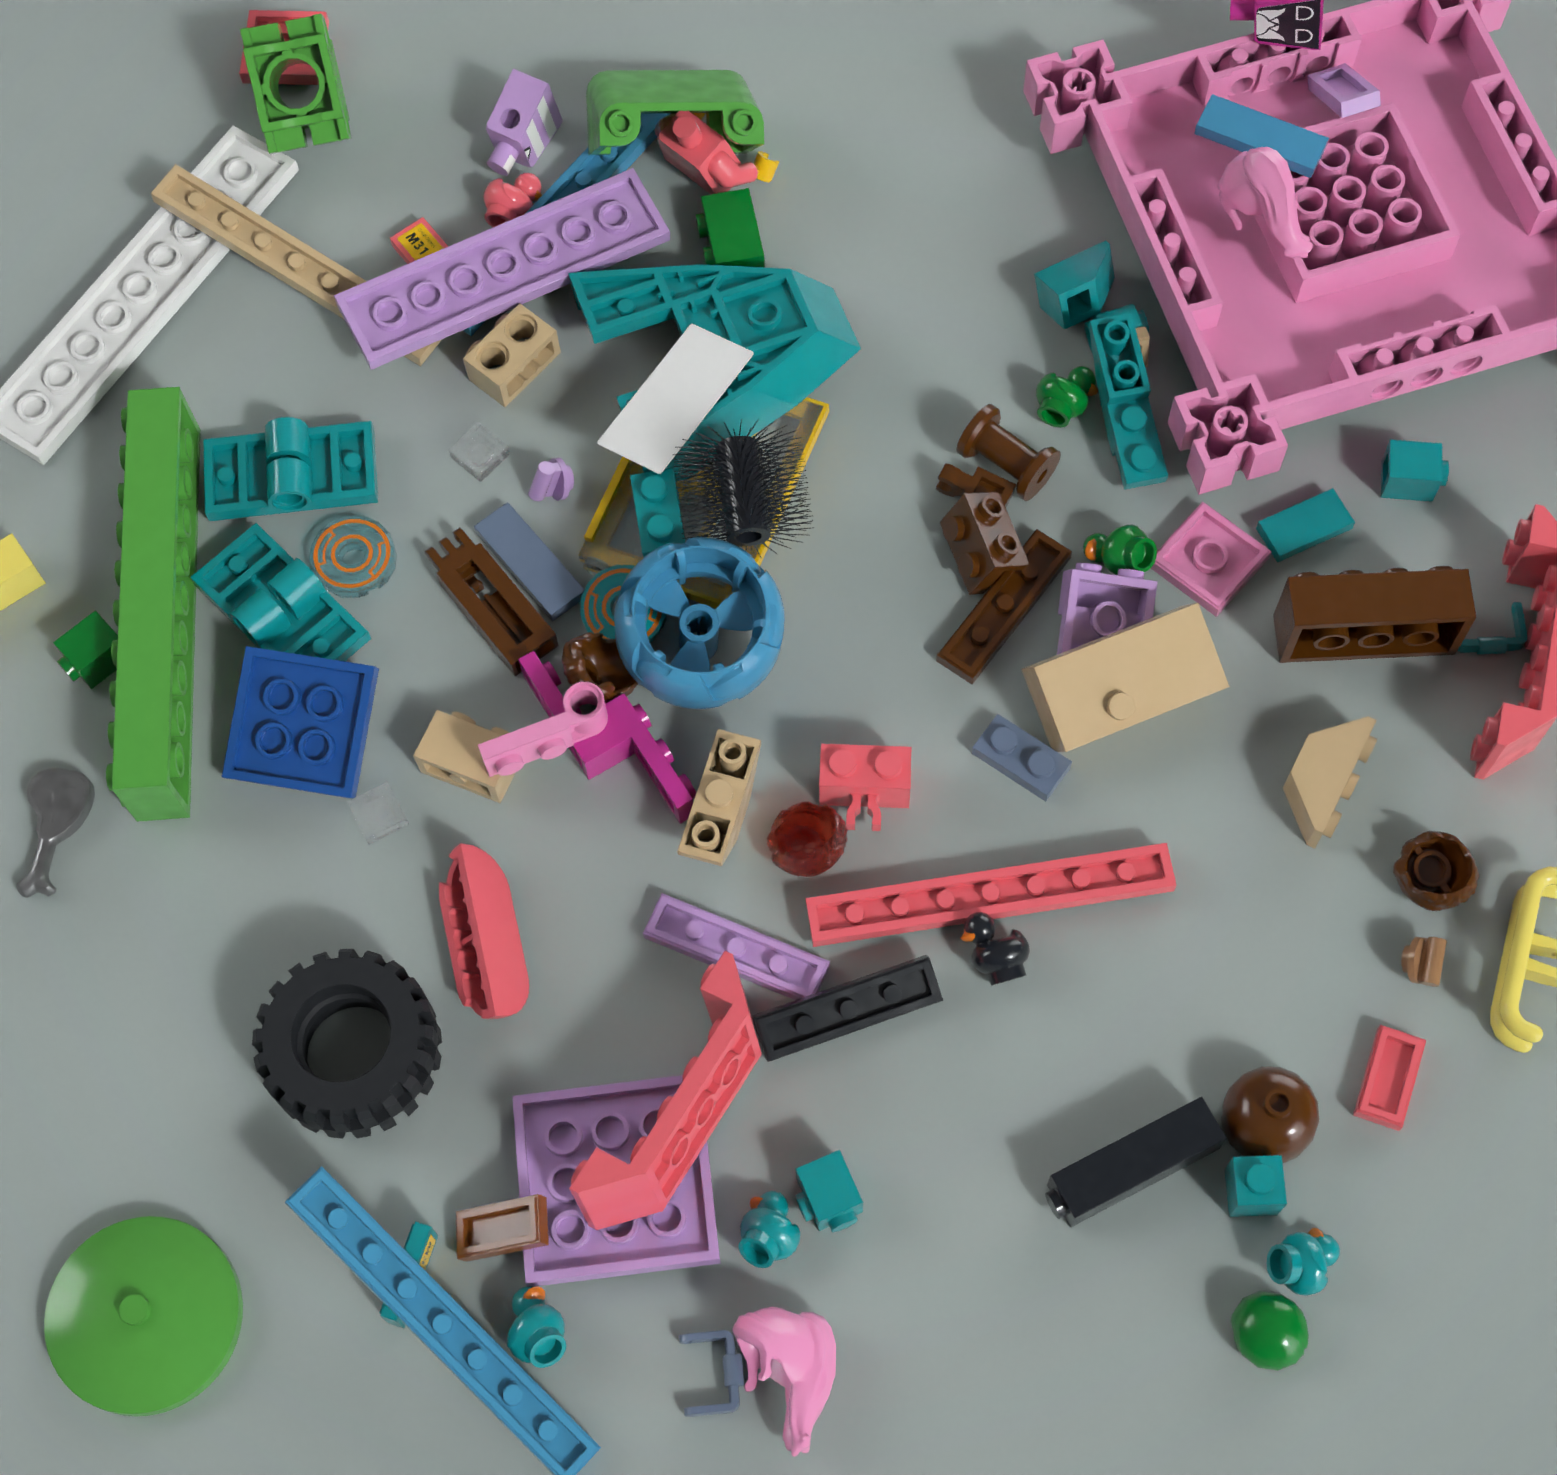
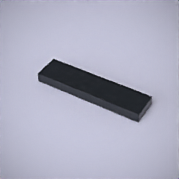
[752,955,943,1062]

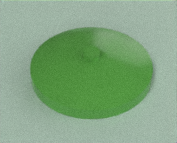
[44,1216,243,1417]

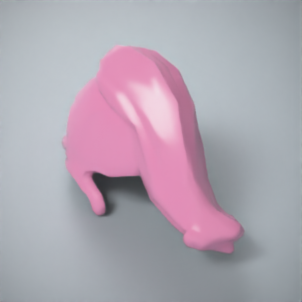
[1218,147,1314,258]
[732,1307,836,1457]

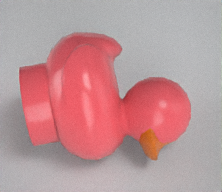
[483,173,542,227]

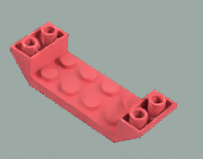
[1470,504,1557,780]
[569,951,762,1230]

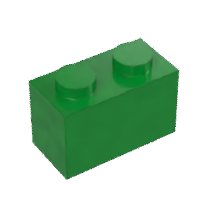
[695,188,765,267]

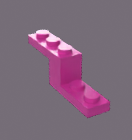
[518,651,696,824]

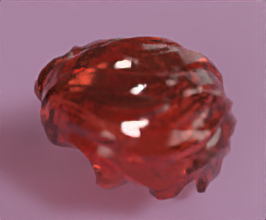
[766,802,848,877]

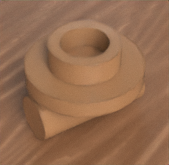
[1401,937,1447,987]

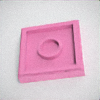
[1151,502,1272,617]

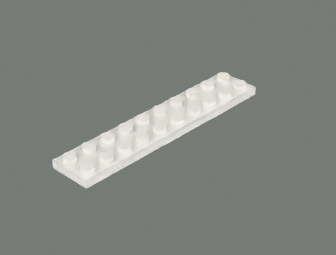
[0,125,299,465]

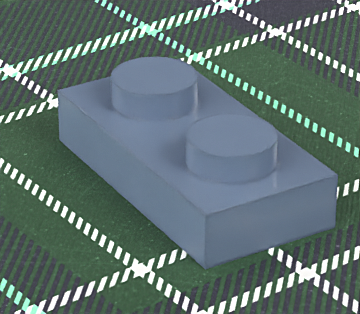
[972,714,1072,802]

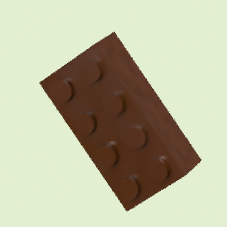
[1273,566,1476,663]

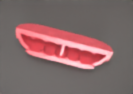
[439,843,529,1019]

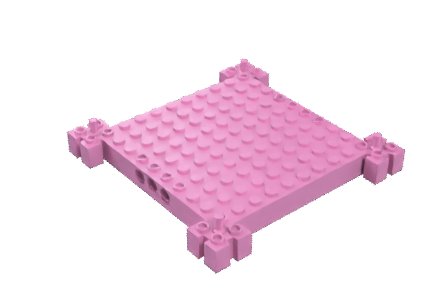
[1023,0,1557,495]

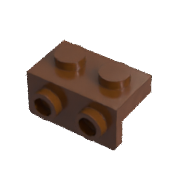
[940,492,1029,595]

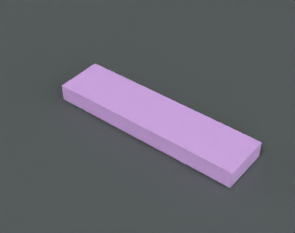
[643,893,830,1000]

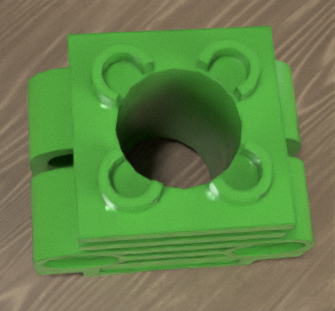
[240,14,351,154]

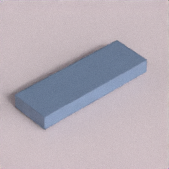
[474,502,585,622]

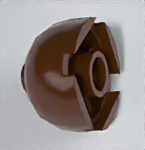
[1221,1067,1319,1163]

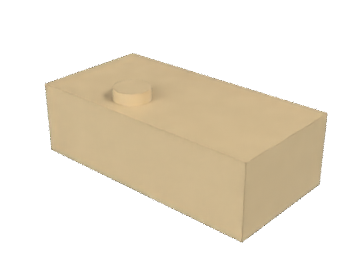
[1021,603,1230,752]

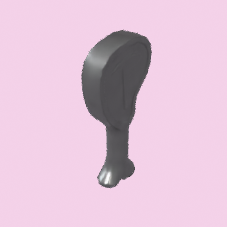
[16,768,95,898]

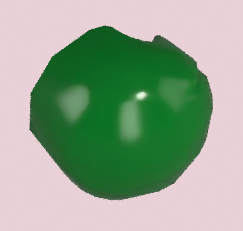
[1230,1291,1309,1371]

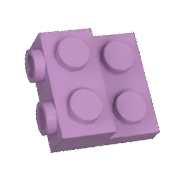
[1057,563,1158,655]

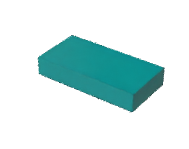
[1256,488,1355,563]

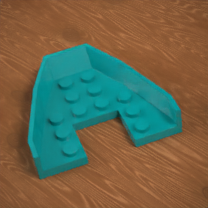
[568,264,861,482]

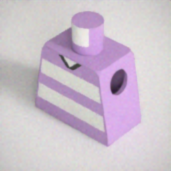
[486,69,563,176]

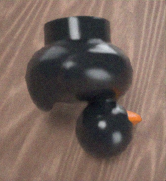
[960,912,1030,986]

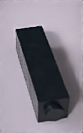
[1045,1096,1227,1228]

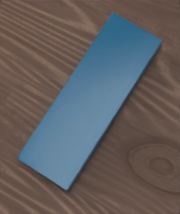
[1194,94,1329,178]

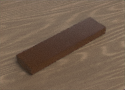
[936,529,1072,685]

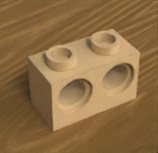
[463,303,561,407]

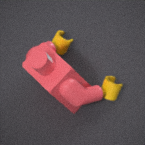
[655,111,779,194]

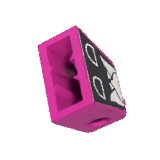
[1230,0,1324,50]

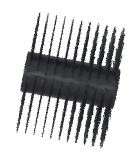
[672,419,814,558]

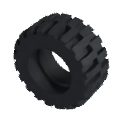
[252,949,442,1139]

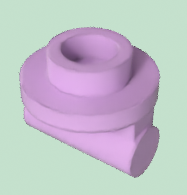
[528,458,574,501]

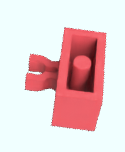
[819,744,912,831]

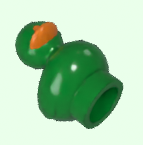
[1036,366,1098,428]
[1083,524,1157,575]

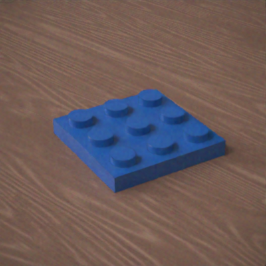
[222,646,379,800]

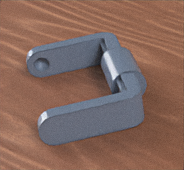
[679,1330,744,1417]

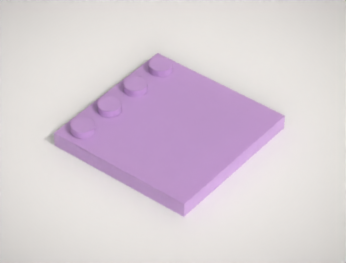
[512,1075,721,1287]

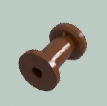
[956,404,1061,501]

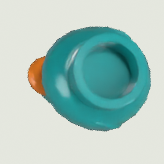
[738,1191,800,1268]
[1266,1228,1340,1296]
[507,1286,566,1368]

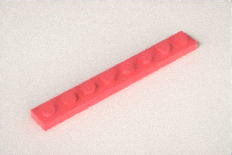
[806,843,1177,947]

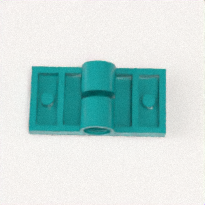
[203,417,378,521]
[190,523,371,661]

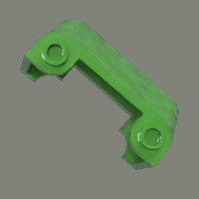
[586,70,764,155]

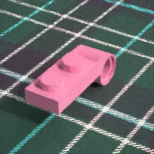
[478,682,608,777]

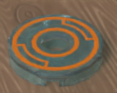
[309,516,397,598]

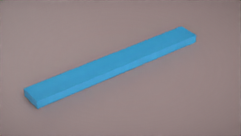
[285,1166,601,1475]

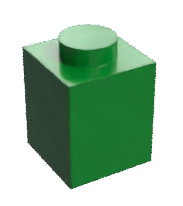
[53,610,118,690]

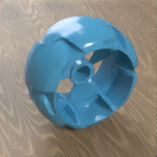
[614,537,785,709]

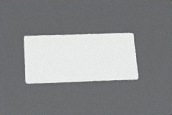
[597,324,754,474]

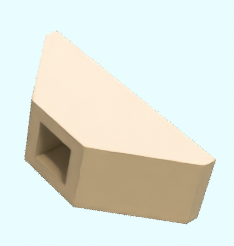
[1283,716,1378,849]
[677,729,761,866]

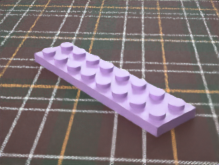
[334,168,670,370]

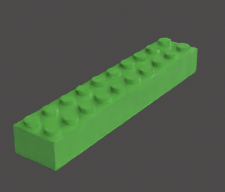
[106,387,201,822]

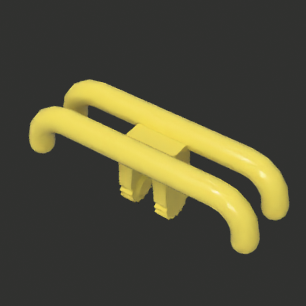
[1490,866,1557,1053]

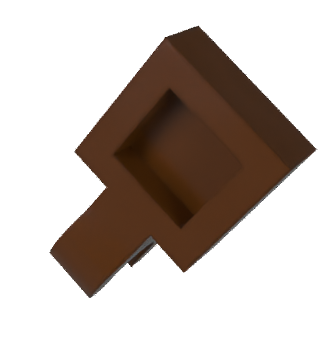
[936,463,1017,507]

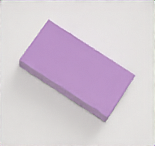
[1307,63,1381,118]

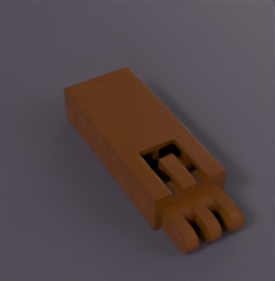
[424,527,559,677]

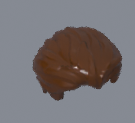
[562,632,638,704]
[1393,831,1479,911]

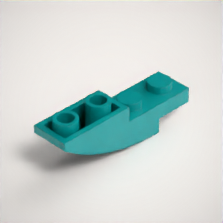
[1089,313,1168,490]

